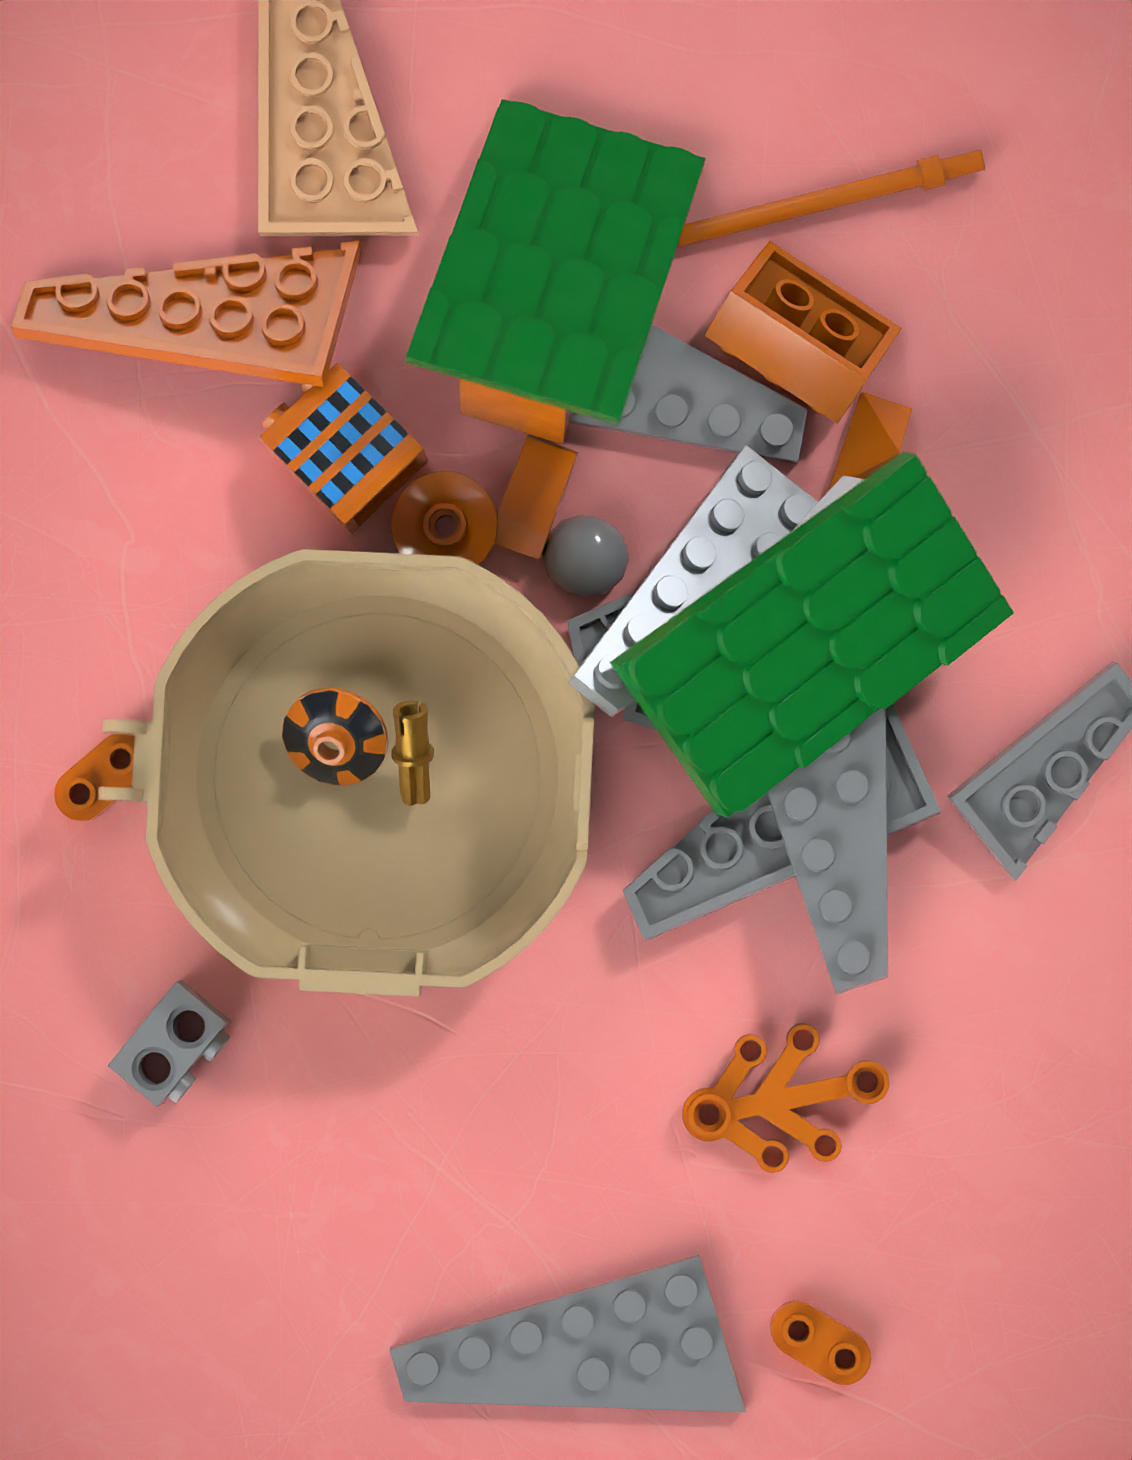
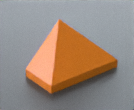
[827,392,912,492]

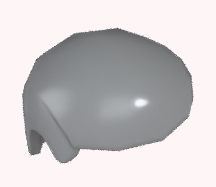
[542,515,629,597]

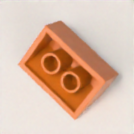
[704,240,902,424]

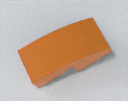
[495,434,578,560]

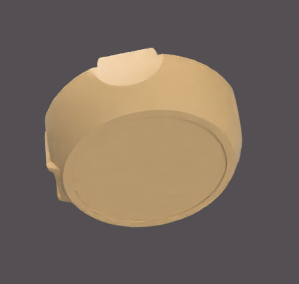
[98,549,595,997]

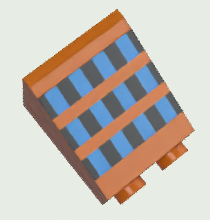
[259,363,428,534]

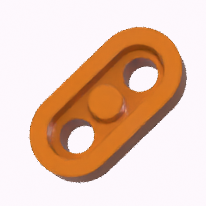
[54,733,135,821]
[770,1300,871,1385]

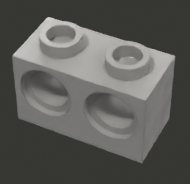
[107,980,231,1107]

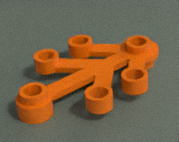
[682,1023,890,1173]

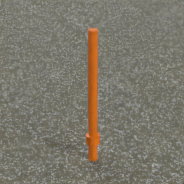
[677,149,986,248]

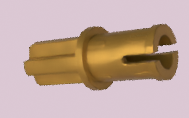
[391,701,434,806]

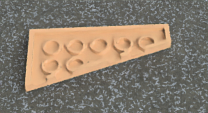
[258,0,419,236]

